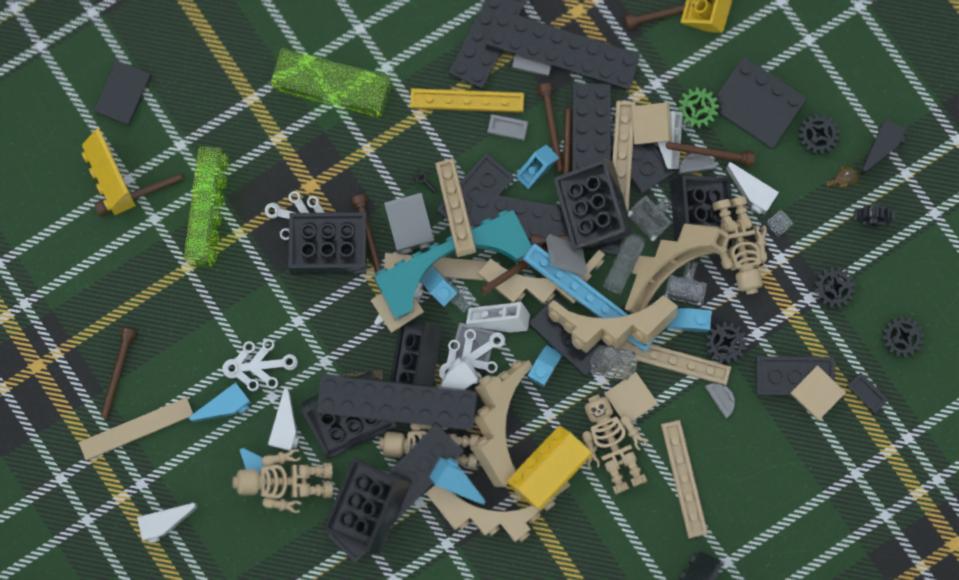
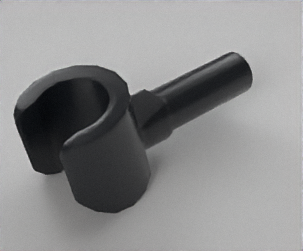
[413,169,437,193]

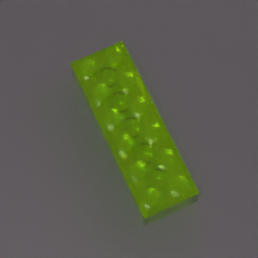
[271,48,391,117]
[184,146,229,268]

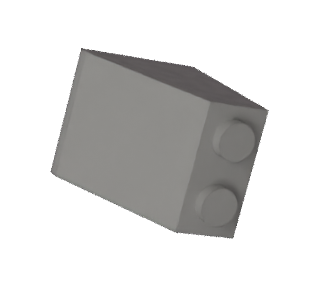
[384,193,434,255]

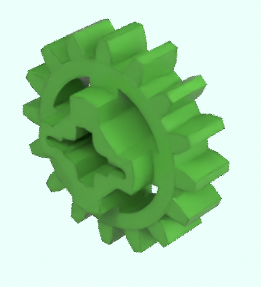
[678,87,719,129]

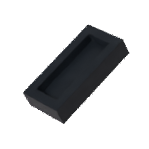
[846,373,888,414]

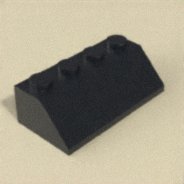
[390,322,442,386]

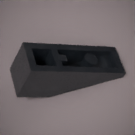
[860,119,907,175]

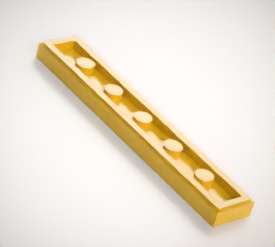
[410,89,524,113]

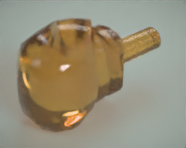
[826,165,859,187]

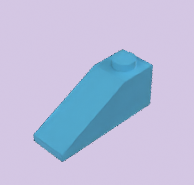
[665,308,712,333]
[189,383,251,422]
[430,457,486,505]

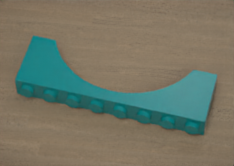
[374,210,531,321]

